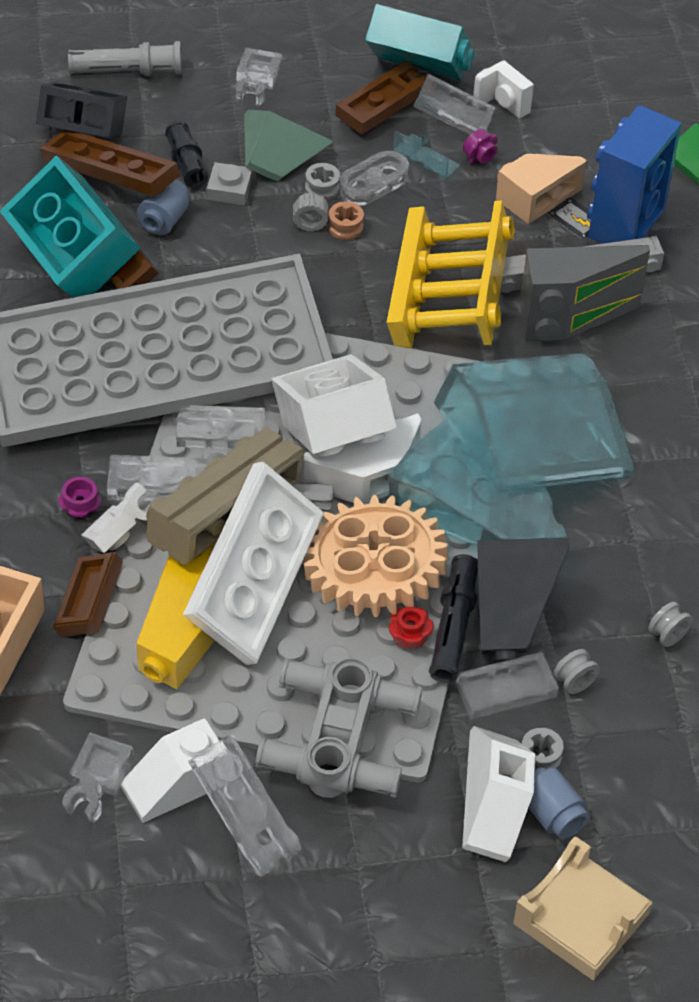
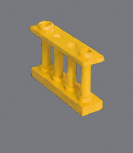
[386,200,515,349]

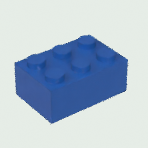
[587,105,682,244]

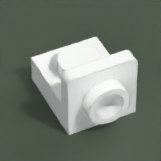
[473,60,534,119]

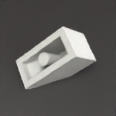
[121,718,228,823]

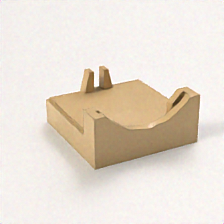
[513,836,653,981]

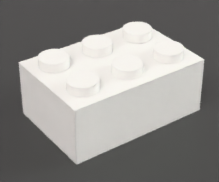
[271,354,397,456]

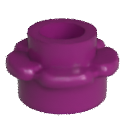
[462,129,498,164]
[58,477,102,517]

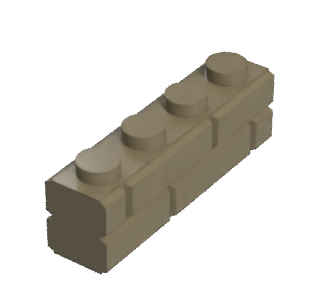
[146,427,305,565]

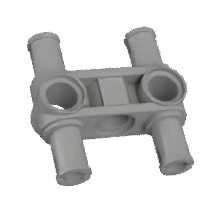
[255,657,423,798]

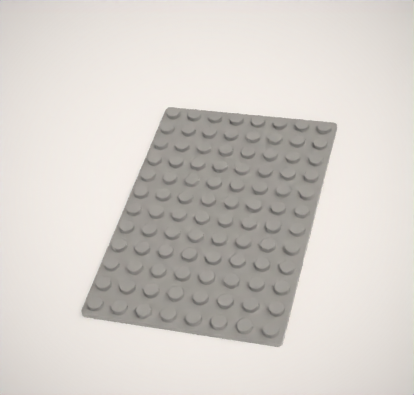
[63,333,520,783]

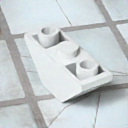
[300,413,422,504]
[462,726,535,862]

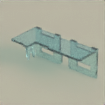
[393,131,460,179]

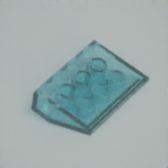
[434,353,634,492]

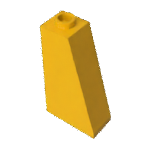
[136,543,216,690]

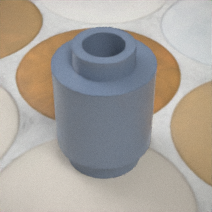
[137,180,190,235]
[528,768,589,840]

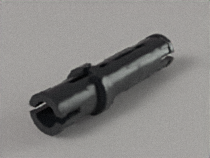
[428,554,478,683]

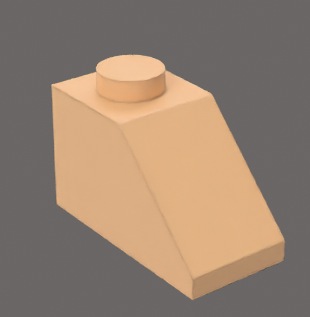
[496,153,587,224]

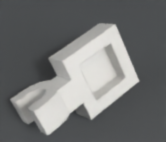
[81,482,152,553]

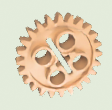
[303,495,448,617]

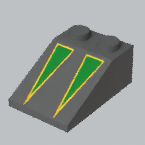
[519,245,650,341]

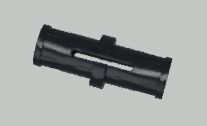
[165,121,208,188]

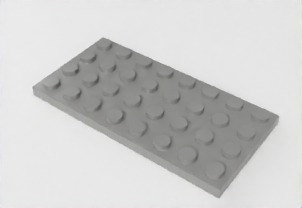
[0,253,333,447]

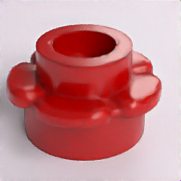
[388,606,434,649]

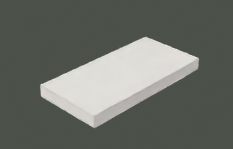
[183,462,324,665]

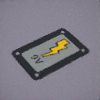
[548,197,590,239]

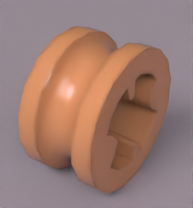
[328,201,364,240]

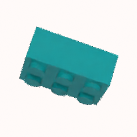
[0,155,140,298]

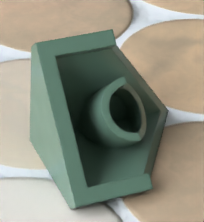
[244,110,334,182]

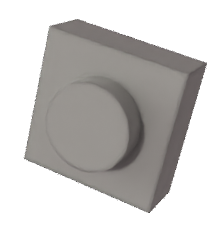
[207,162,253,206]

